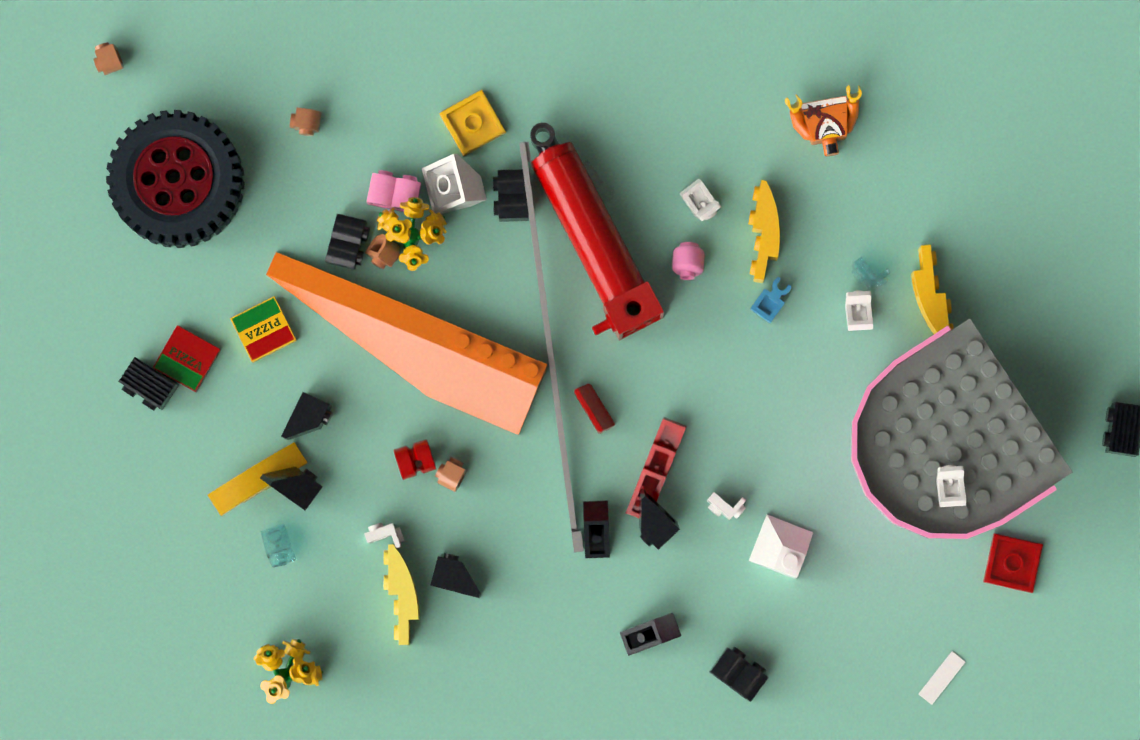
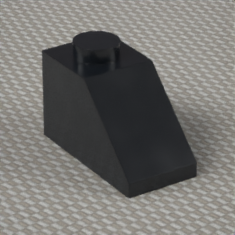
[281,392,333,440]
[260,467,323,510]
[639,489,680,550]
[583,500,610,558]
[430,553,481,598]
[620,613,681,656]

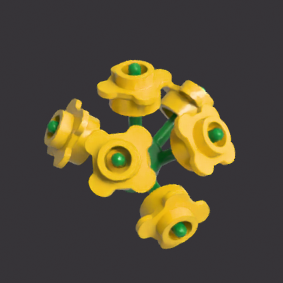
[377,197,447,271]
[254,639,324,704]

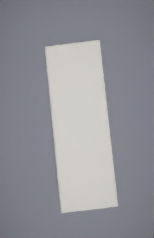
[919,651,965,705]

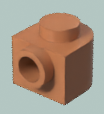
[93,42,124,75]
[290,107,322,136]
[365,234,400,269]
[435,457,467,492]

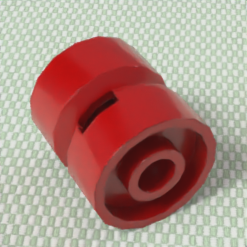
[394,439,437,480]

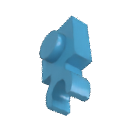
[750,277,791,323]

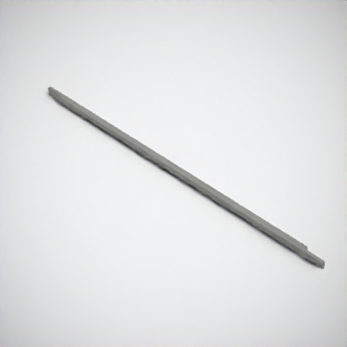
[519,142,584,553]

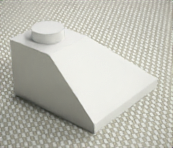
[422,154,487,214]
[749,515,813,579]

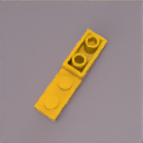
[748,180,780,283]
[911,245,954,334]

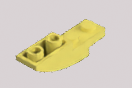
[384,544,420,645]

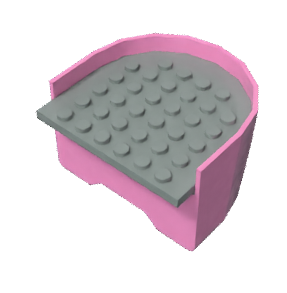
[851,318,1073,539]

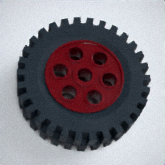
[106,110,245,248]

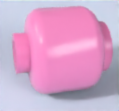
[672,242,705,280]

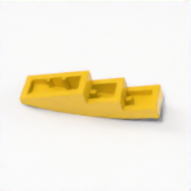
[208,442,308,516]

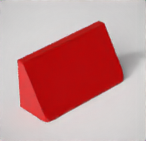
[574,384,615,434]

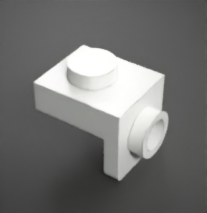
[679,179,721,221]
[845,290,873,331]
[936,465,966,507]
[707,492,746,520]
[364,523,405,549]

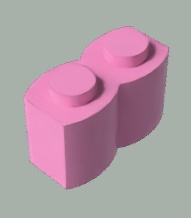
[367,170,421,212]

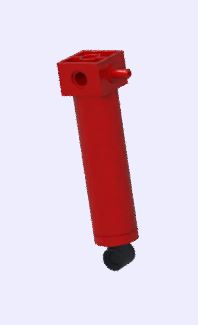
[530,122,664,341]

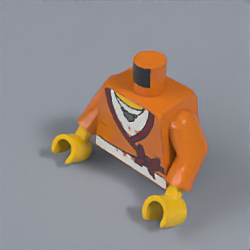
[785,85,862,157]

